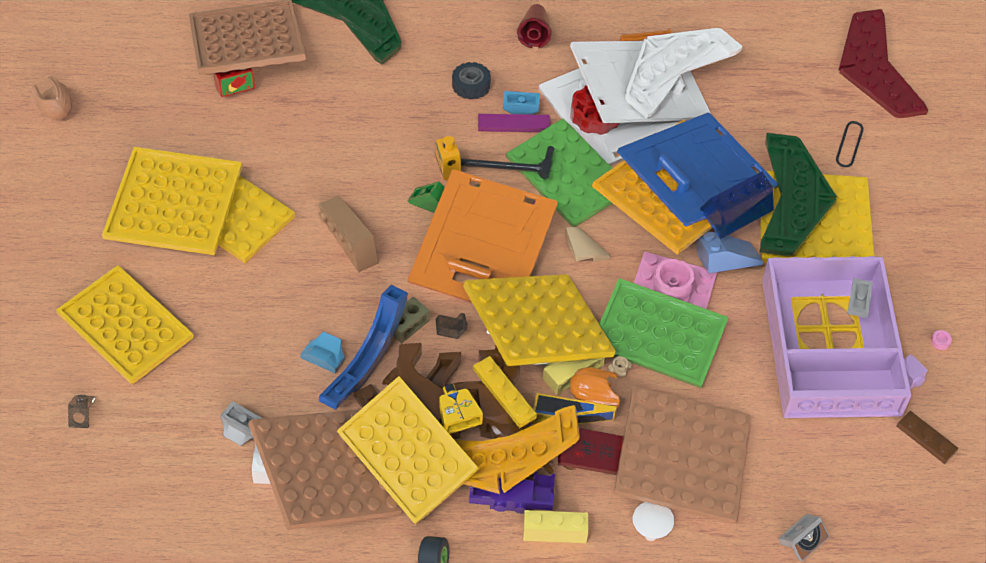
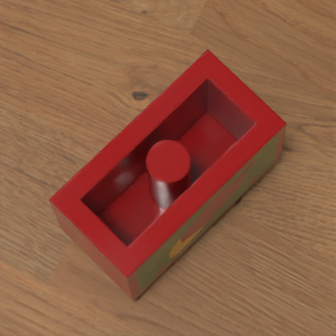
[213,68,255,97]

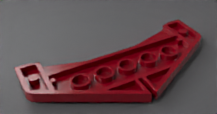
[838,9,928,118]

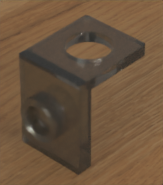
[68,395,95,428]

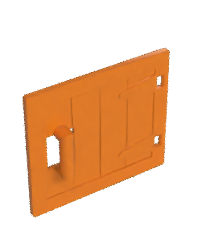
[408,169,558,303]

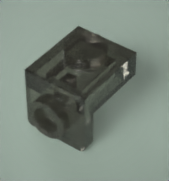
[435,313,468,339]

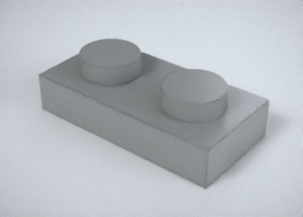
[847,278,873,318]

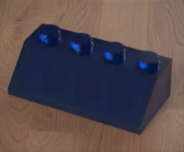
[700,172,774,239]

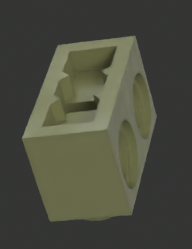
[393,297,430,344]

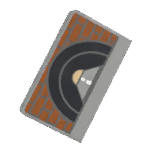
[778,514,829,561]

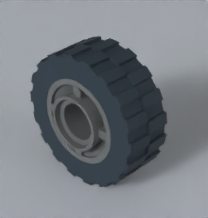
[452,62,491,99]

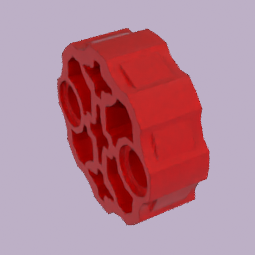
[570,85,620,135]

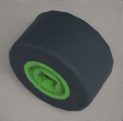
[418,536,450,563]

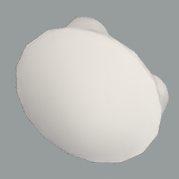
[632,502,674,541]

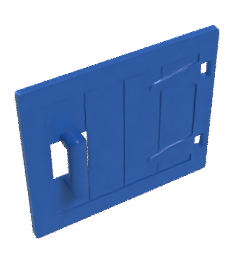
[617,112,778,227]

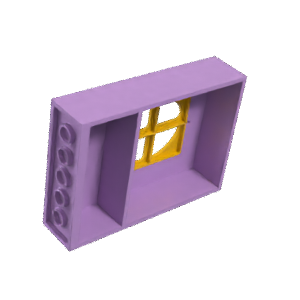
[762,256,911,418]

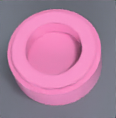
[931,330,952,350]

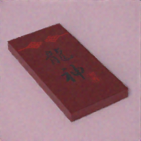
[558,428,624,475]

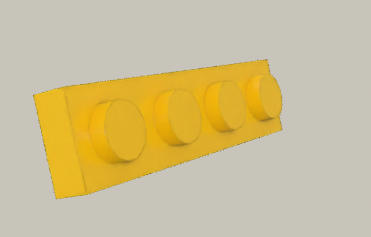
[473,356,537,428]

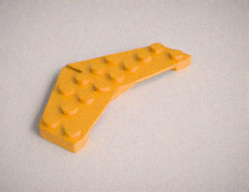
[455,405,580,494]

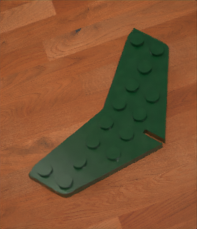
[292,0,402,65]
[759,133,837,256]

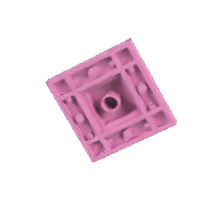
[634,252,717,309]

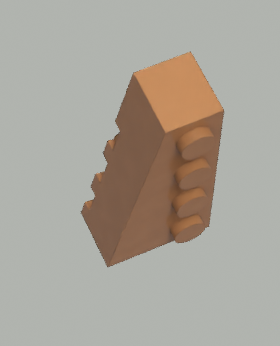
[319,195,378,273]

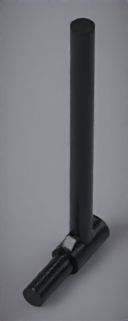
[460,146,555,179]

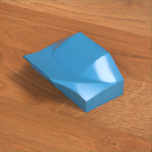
[503,91,540,115]
[301,332,345,374]

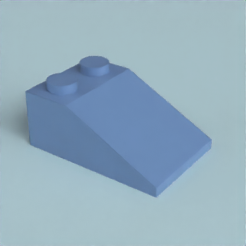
[697,232,763,273]

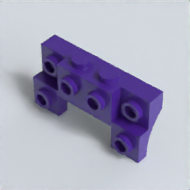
[469,472,555,514]

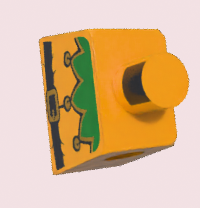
[434,136,461,181]

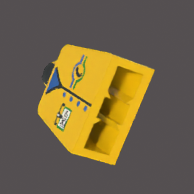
[439,384,483,434]

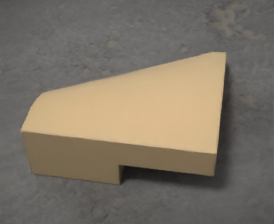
[565,227,610,262]

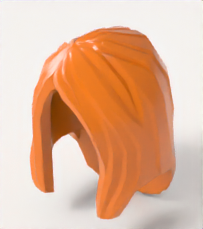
[570,367,620,409]

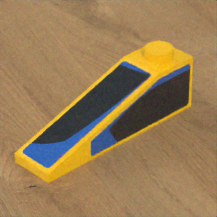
[532,393,616,424]

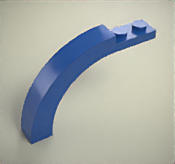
[319,284,408,410]

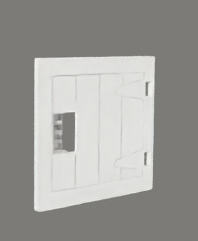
[570,41,710,123]
[539,68,680,166]

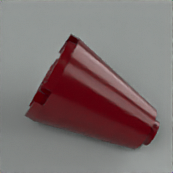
[517,4,551,48]

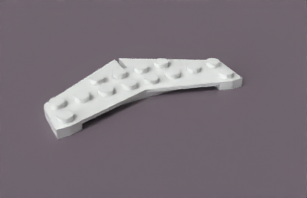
[625,28,743,119]

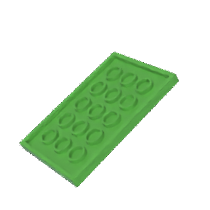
[506,118,612,227]
[599,278,729,388]

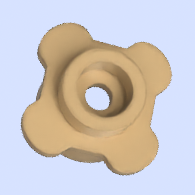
[608,356,631,377]

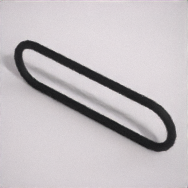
[836,121,864,167]

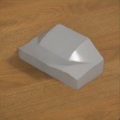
[220,401,261,446]

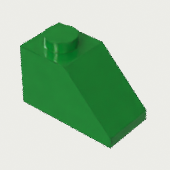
[408,181,445,213]

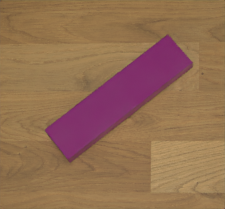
[478,114,550,132]

